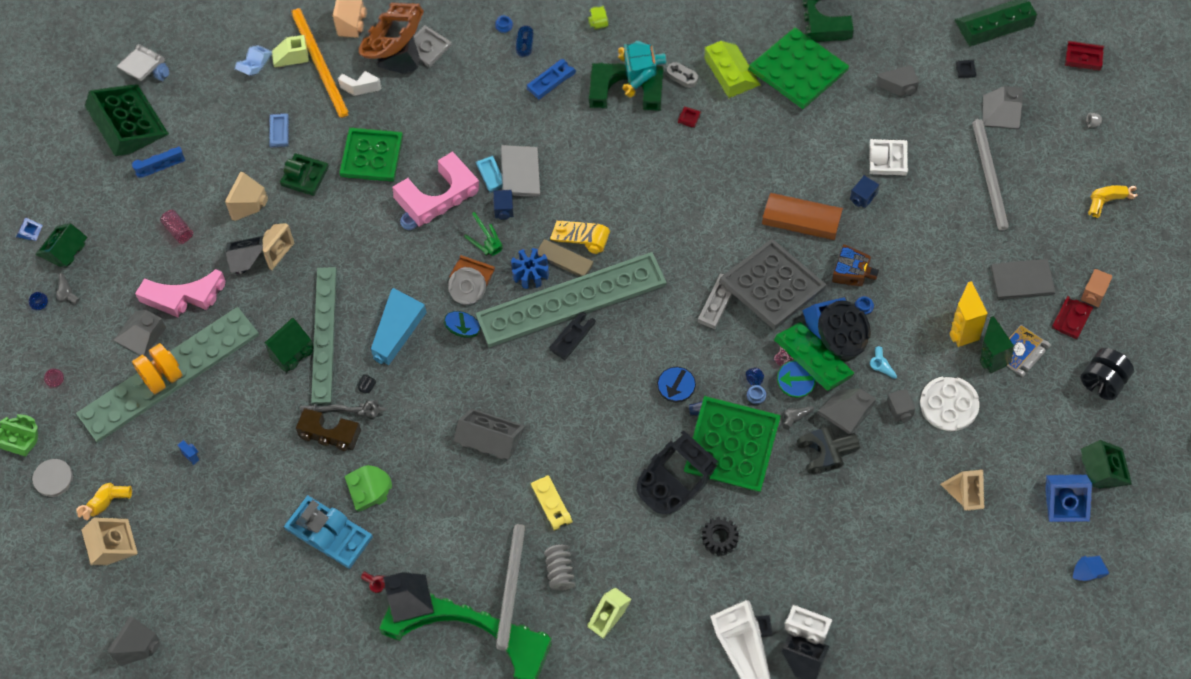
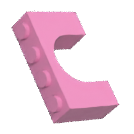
[393,152,479,227]

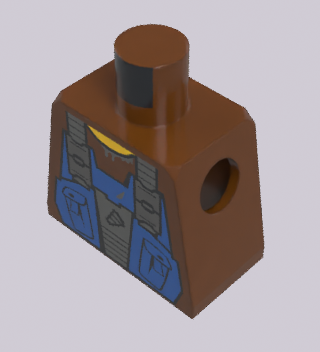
[832,244,879,287]

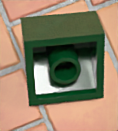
[35,223,88,267]
[980,316,1014,374]
[264,318,314,373]
[1081,440,1132,489]

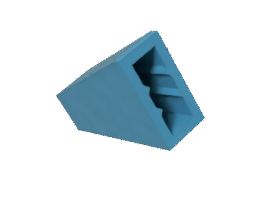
[371,288,427,365]

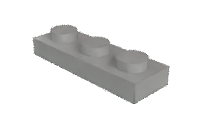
[698,273,732,329]

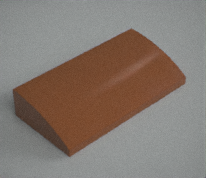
[762,193,843,240]

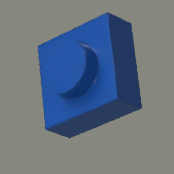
[178,440,199,465]

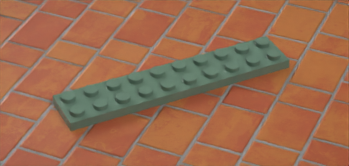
[476,252,666,348]
[76,307,259,443]

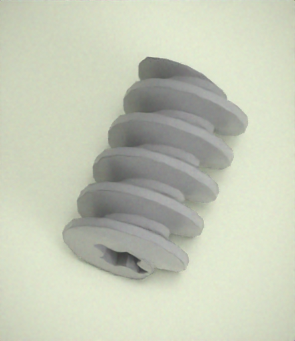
[544,545,575,590]

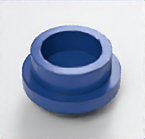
[495,16,513,33]
[855,296,874,315]

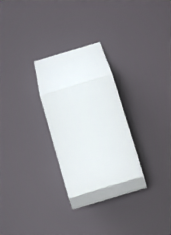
[338,71,381,96]

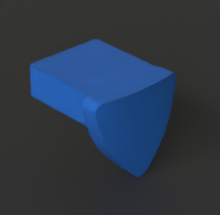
[1073,556,1109,581]

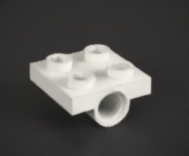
[870,139,908,175]

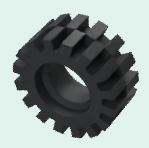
[702,517,739,556]

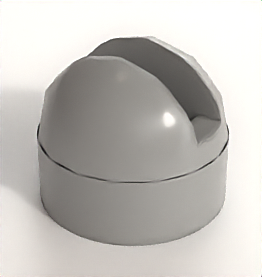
[1086,113,1102,128]

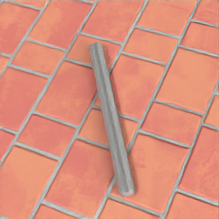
[972,119,1009,231]
[496,524,525,650]

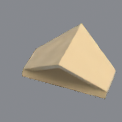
[941,470,984,510]

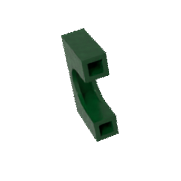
[802,0,854,42]
[589,62,663,111]

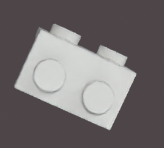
[784,605,832,644]

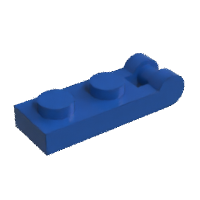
[527,59,576,100]
[132,146,186,178]

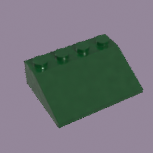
[85,84,169,157]

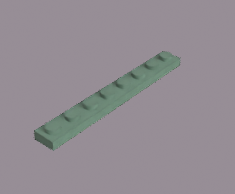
[311,267,337,405]

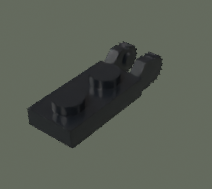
[549,312,596,360]

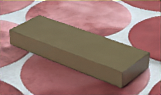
[538,239,594,277]

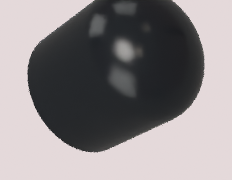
[357,374,376,394]

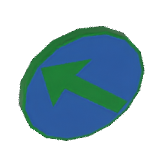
[777,360,815,398]

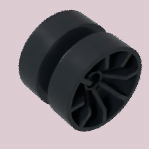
[1080,348,1134,400]

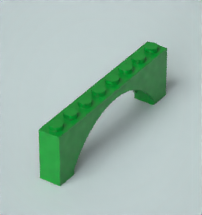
[379,593,552,679]

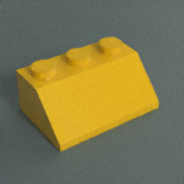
[950,281,988,347]

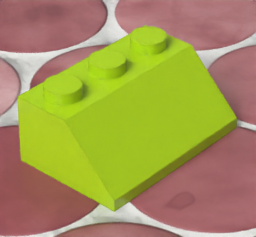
[705,41,761,98]

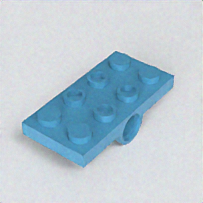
[284,495,373,569]

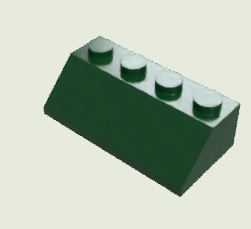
[955,0,1037,47]

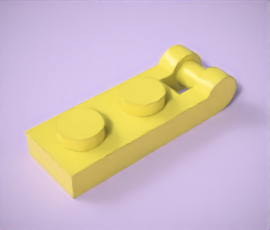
[531,475,572,531]

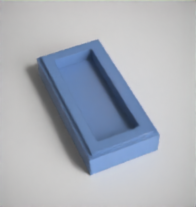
[270,114,289,147]

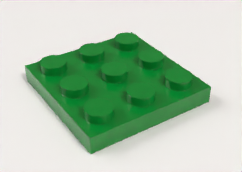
[339,128,403,182]

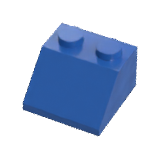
[1046,475,1092,522]

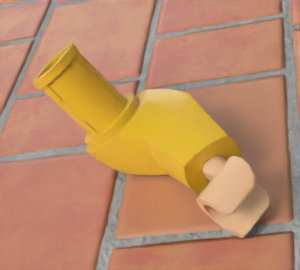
[1088,185,1137,218]
[77,483,132,520]

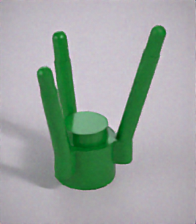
[464,212,503,256]

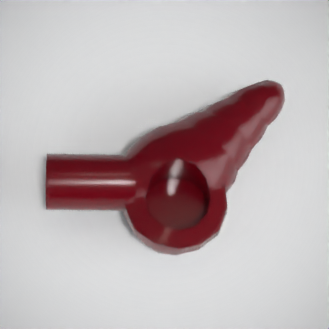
[361,572,385,593]

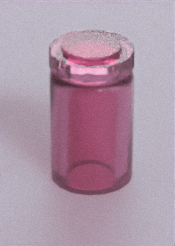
[160,210,193,244]

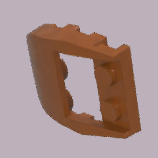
[359,3,424,59]

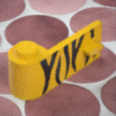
[550,221,610,254]

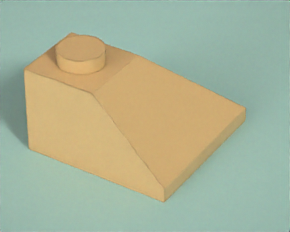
[225,172,268,221]
[263,223,294,270]

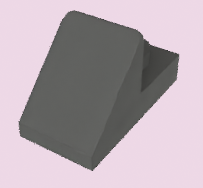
[296,500,328,533]

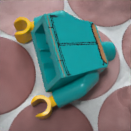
[618,41,666,98]

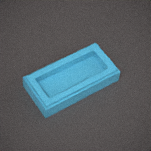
[476,156,502,193]

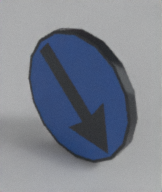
[657,366,696,403]

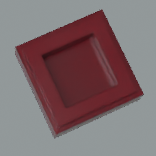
[678,106,701,128]

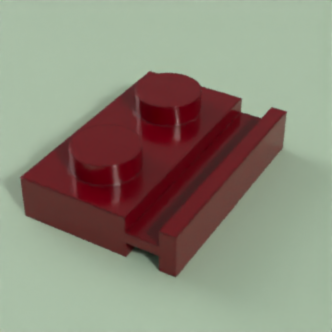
[1065,41,1104,71]
[1052,296,1093,340]

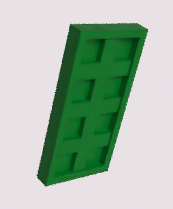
[774,322,854,391]

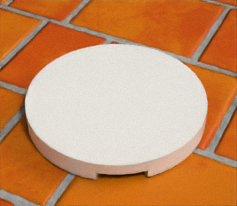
[920,377,979,431]

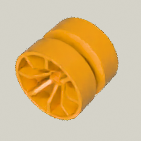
[131,343,183,395]

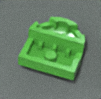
[0,414,38,456]
[345,465,392,512]

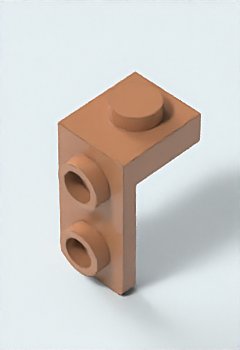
[1081,269,1112,308]

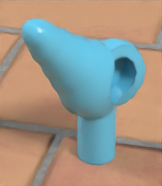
[870,346,897,379]

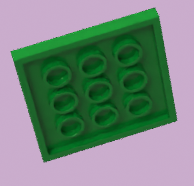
[748,28,849,109]
[684,396,781,493]

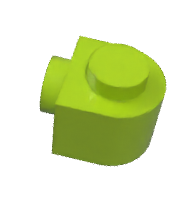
[588,6,609,30]

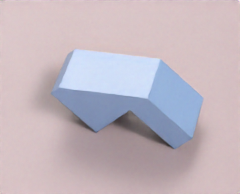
[235,45,272,75]

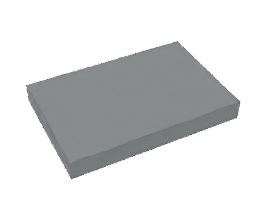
[501,145,540,197]

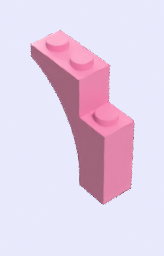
[135,269,226,317]

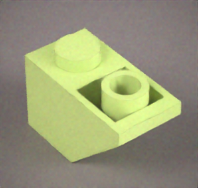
[272,35,309,67]

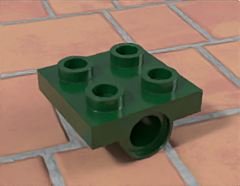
[280,153,329,196]

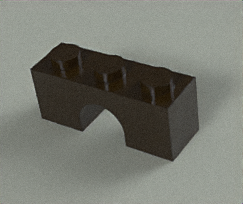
[296,408,361,451]

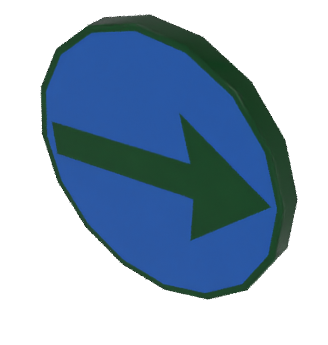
[443,311,481,338]

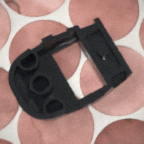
[637,430,719,514]

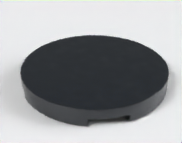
[818,300,871,358]

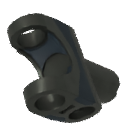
[796,428,860,474]

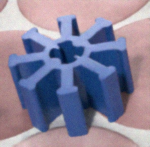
[511,248,549,289]

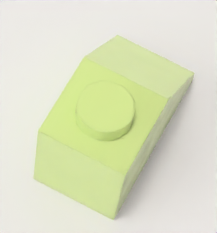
[587,588,631,638]

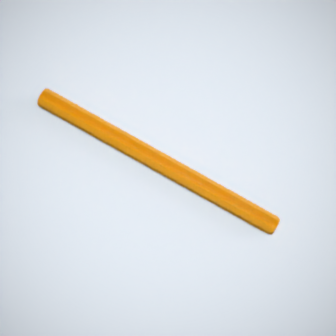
[292,8,348,118]

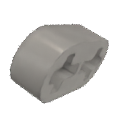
[667,62,698,88]

